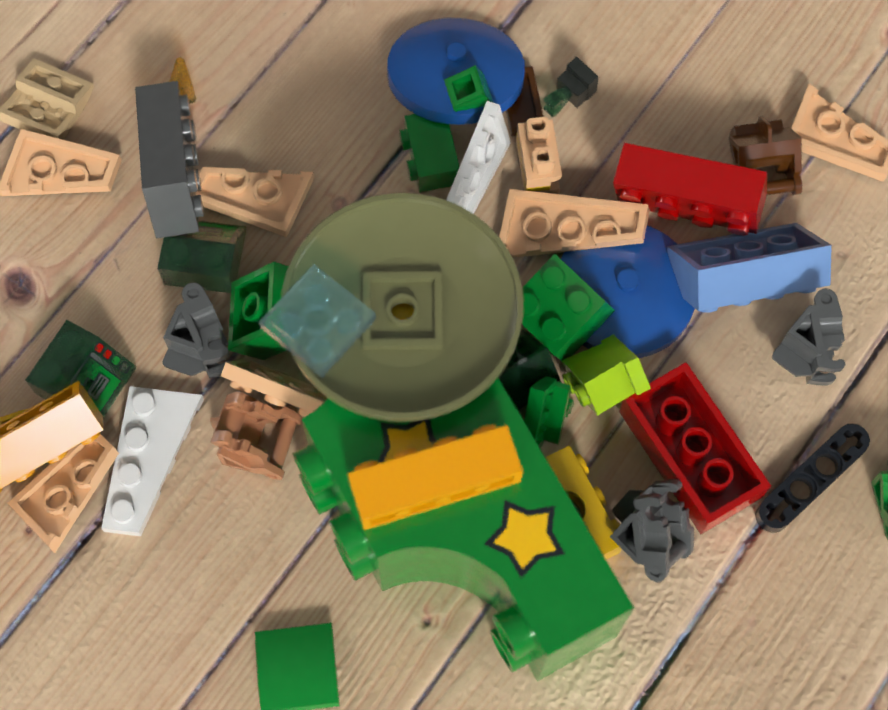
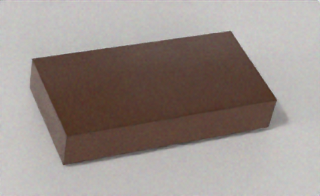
[506,66,544,136]

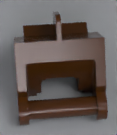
[729,116,802,195]

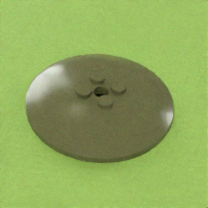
[281,193,524,422]

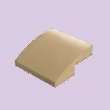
[0,59,94,140]

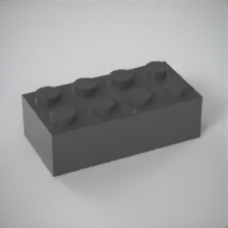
[135,81,204,239]

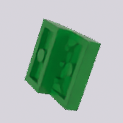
[255,623,340,710]

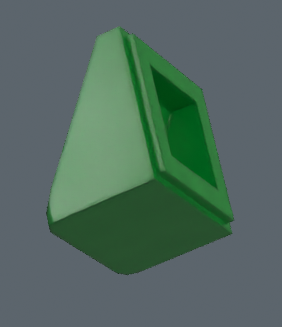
[444,65,493,112]

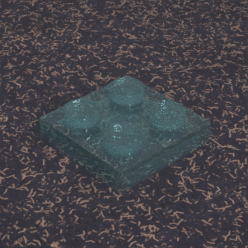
[259,264,376,378]

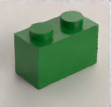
[399,114,460,193]

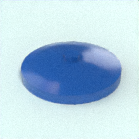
[387,18,525,125]
[561,226,695,358]

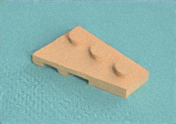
[791,84,888,182]

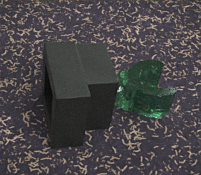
[543,56,599,118]

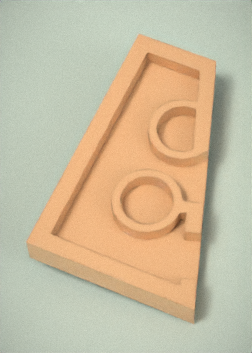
[0,129,122,196]
[196,167,314,237]
[7,434,119,553]

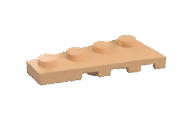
[499,189,650,258]

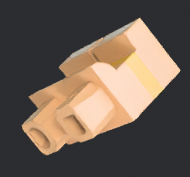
[516,117,562,194]

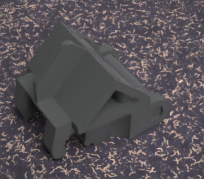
[163,283,231,378]
[772,288,846,386]
[610,479,694,582]

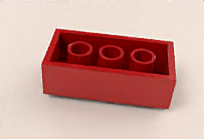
[613,143,767,236]
[619,362,771,535]

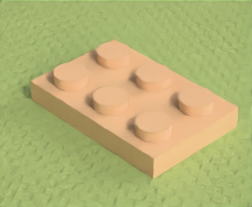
[221,358,328,417]

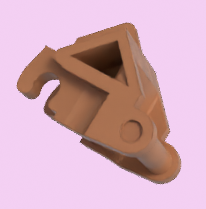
[210,392,303,480]

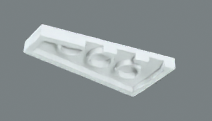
[446,101,511,214]
[101,386,204,536]

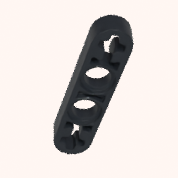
[756,424,870,533]

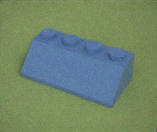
[667,223,832,313]

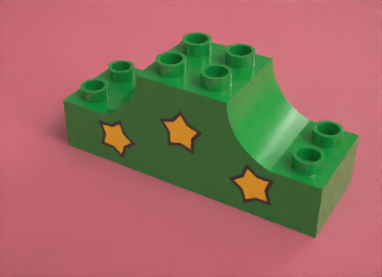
[292,303,634,681]

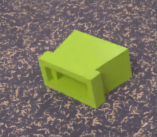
[562,334,651,416]

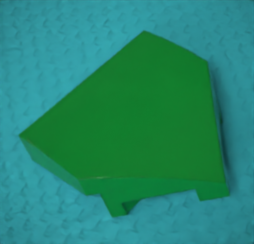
[524,376,574,448]

